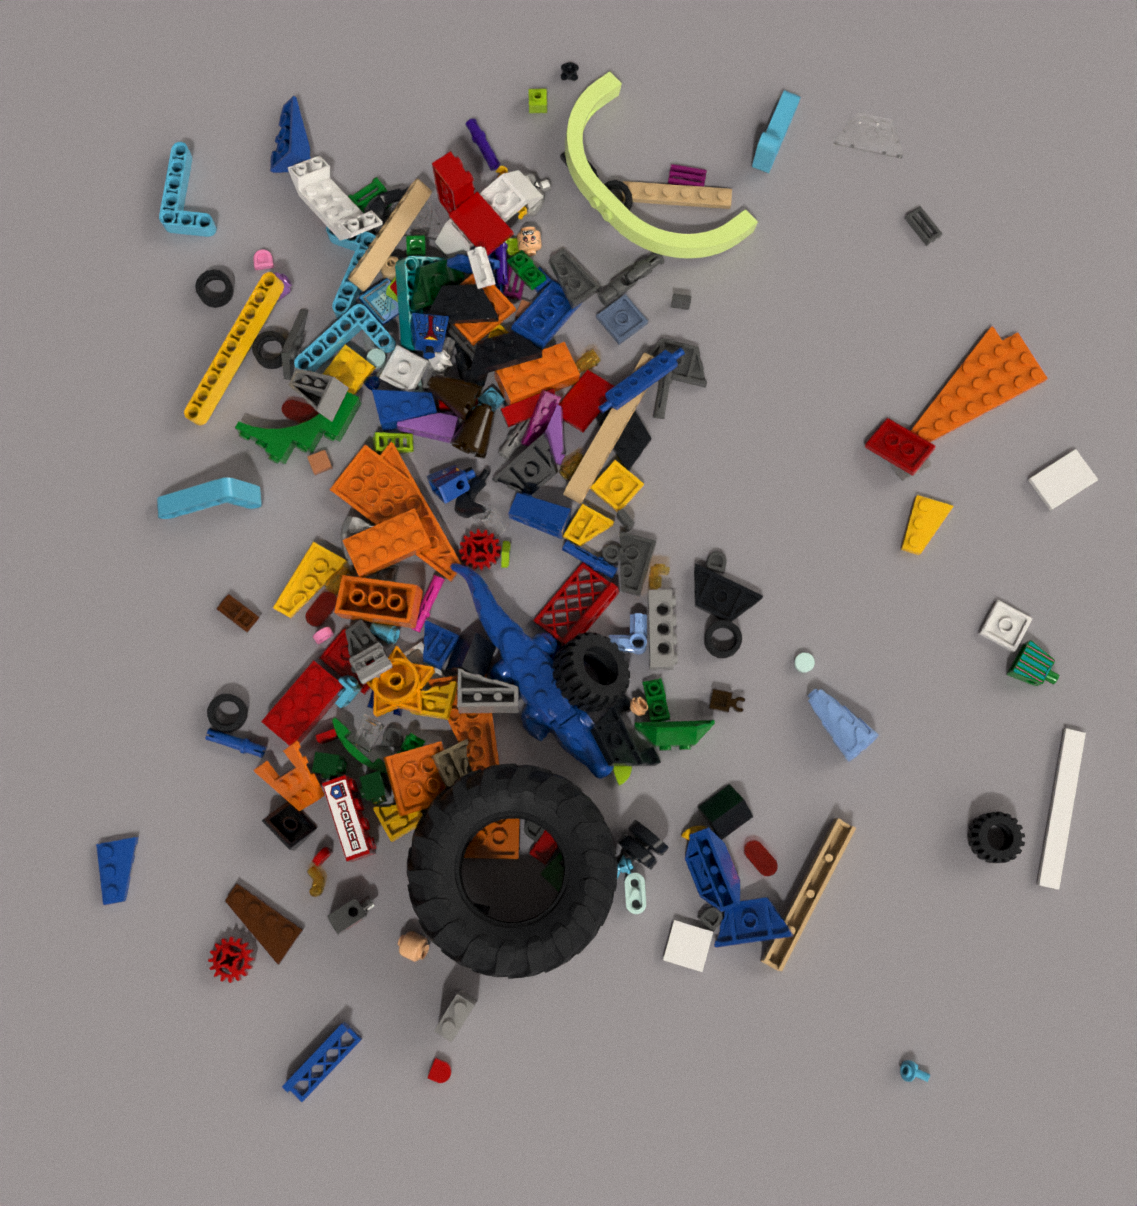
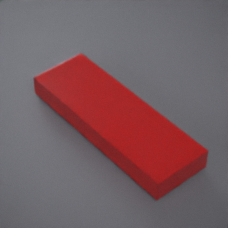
[500,388,561,427]

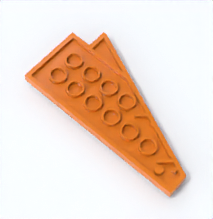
[911,326,1048,443]
[329,442,462,582]

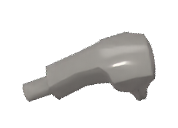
[340,516,375,570]

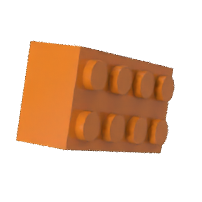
[494,341,580,406]
[342,508,432,578]
[334,575,423,629]

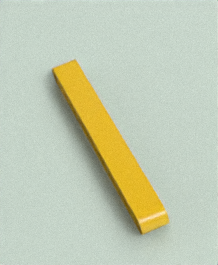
[184,272,284,426]

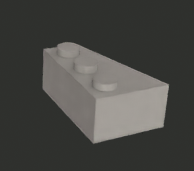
[288,368,348,421]
[457,668,519,713]

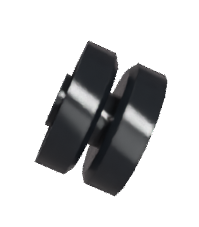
[617,820,669,870]

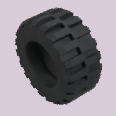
[552,632,630,712]

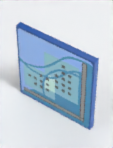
[358,278,411,326]

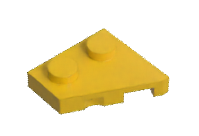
[409,681,458,720]

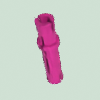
[410,575,445,633]

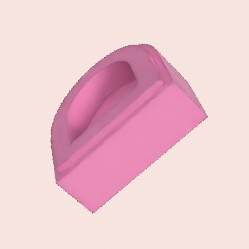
[253,249,274,270]
[313,626,334,645]

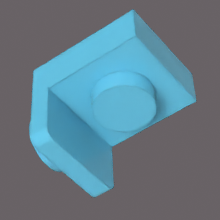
[335,675,362,708]

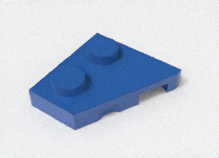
[447,254,500,275]
[423,620,459,670]

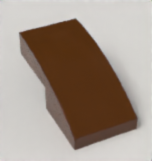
[216,594,260,633]

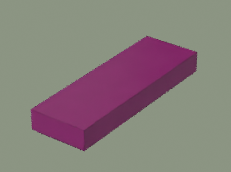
[521,390,561,446]

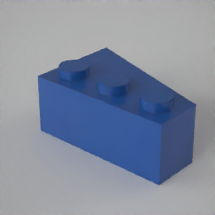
[372,390,437,432]
[508,493,571,539]

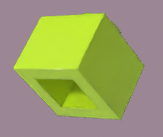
[528,89,547,113]

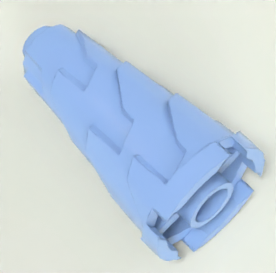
[808,688,879,762]

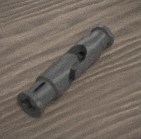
[597,252,664,306]

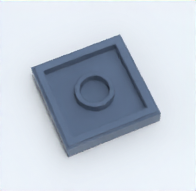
[596,294,648,345]

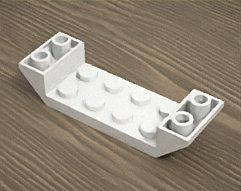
[288,155,382,240]
[435,170,543,258]

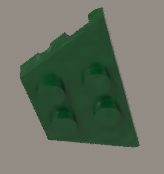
[411,258,465,310]

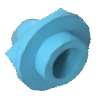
[617,855,634,879]
[900,1060,930,1082]

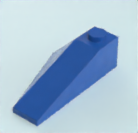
[270,96,311,173]

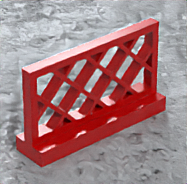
[533,562,620,645]

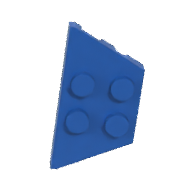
[714,897,793,948]

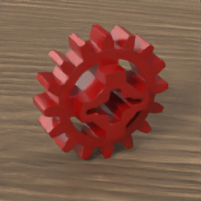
[459,529,501,572]
[208,937,255,983]

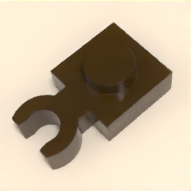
[709,689,745,713]

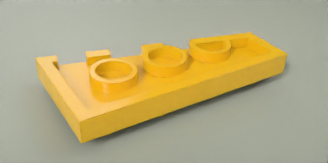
[273,542,347,619]

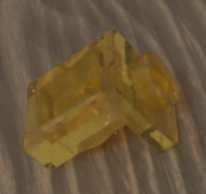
[648,564,670,590]

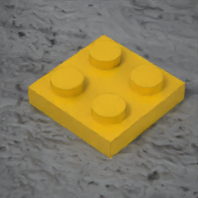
[323,344,375,395]
[590,460,644,512]

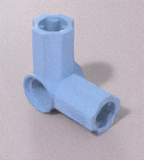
[609,613,647,655]

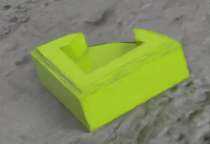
[506,238,520,256]
[501,541,511,568]
[613,766,632,786]

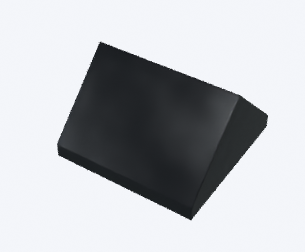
[446,632,496,677]
[697,784,753,840]
[262,801,317,851]

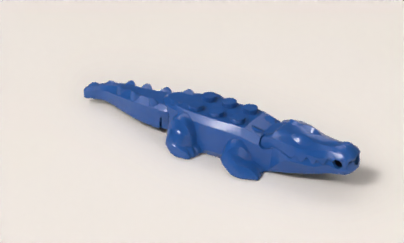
[450,563,614,779]

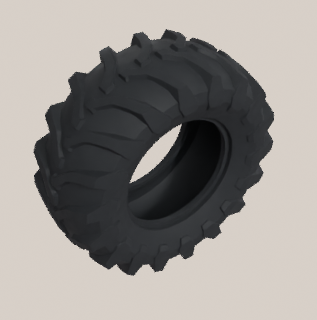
[407,763,618,979]

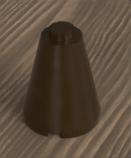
[427,374,483,421]
[450,403,494,459]

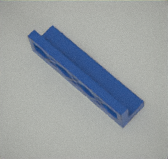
[282,1022,362,1102]

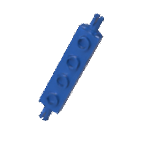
[598,347,685,413]

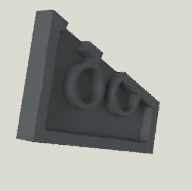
[549,249,600,309]

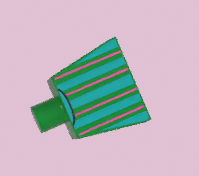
[1006,640,1060,686]

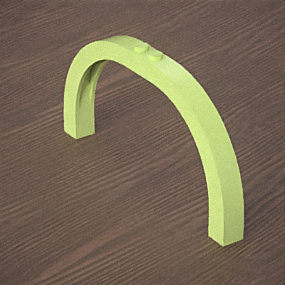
[565,72,758,258]

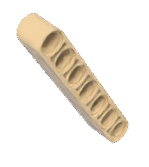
[348,178,432,291]

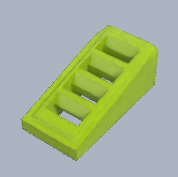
[373,432,413,454]

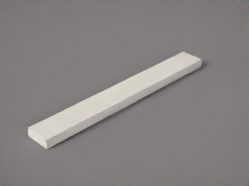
[1037,728,1086,890]

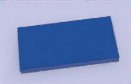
[511,280,582,349]

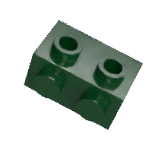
[312,752,348,780]
[359,771,391,805]

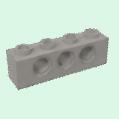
[647,589,677,670]

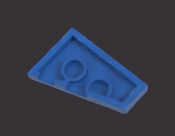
[96,837,139,905]

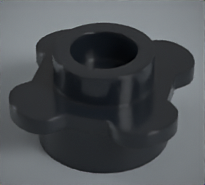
[561,62,579,81]

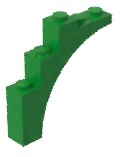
[235,392,362,464]

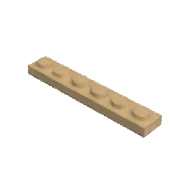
[621,181,732,209]

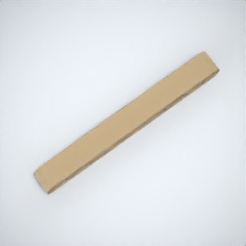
[563,353,655,504]

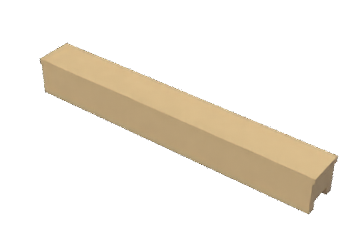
[760,818,856,971]

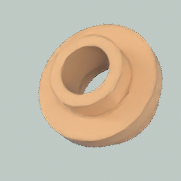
[630,697,648,716]

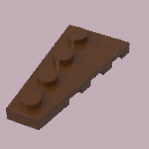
[225,884,303,965]

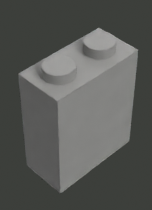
[434,990,477,1043]

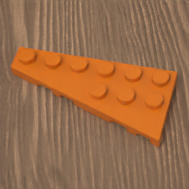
[428,673,499,771]

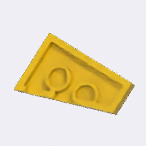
[901,495,954,555]

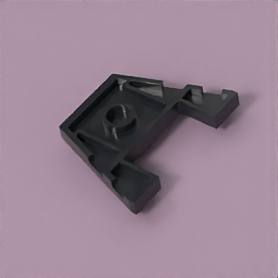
[590,694,661,766]

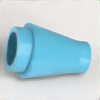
[369,623,400,644]

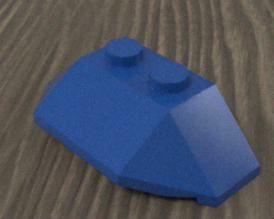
[685,827,740,912]

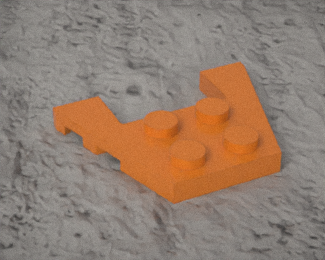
[253,741,325,811]

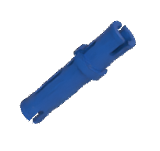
[562,540,618,579]
[205,728,266,758]

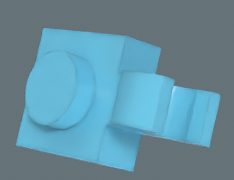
[472,387,505,412]

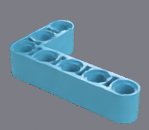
[752,90,801,173]
[159,142,217,237]
[326,226,376,319]
[294,304,396,372]
[157,478,262,519]

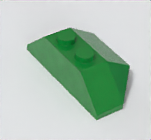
[634,720,715,751]

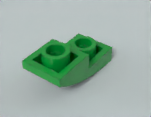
[507,250,546,290]
[642,678,670,722]

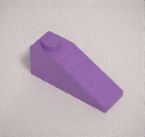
[545,405,565,467]
[397,412,459,443]

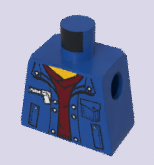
[410,313,449,359]
[426,465,476,504]

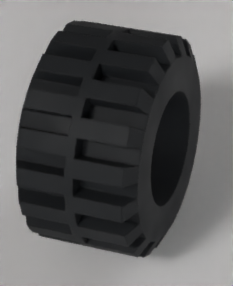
[967,812,1025,863]

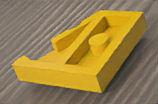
[563,504,614,547]
[373,805,423,842]

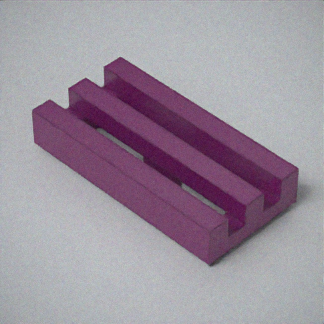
[668,164,707,187]
[503,265,525,300]

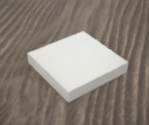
[379,345,430,392]
[979,600,1033,653]
[663,920,713,972]

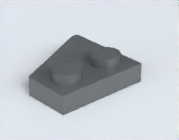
[345,619,385,674]

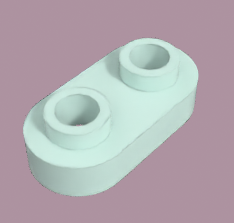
[624,873,646,914]

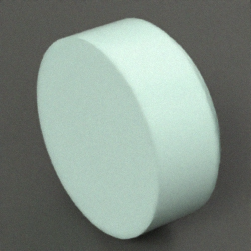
[367,349,386,369]
[794,653,815,673]

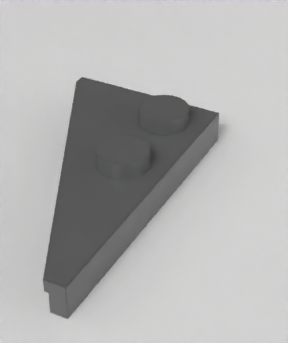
[281,309,308,380]

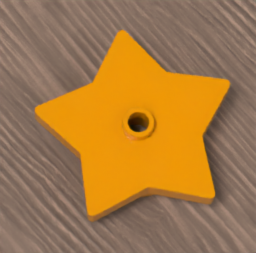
[367,646,435,717]

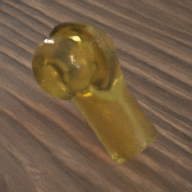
[307,865,325,897]

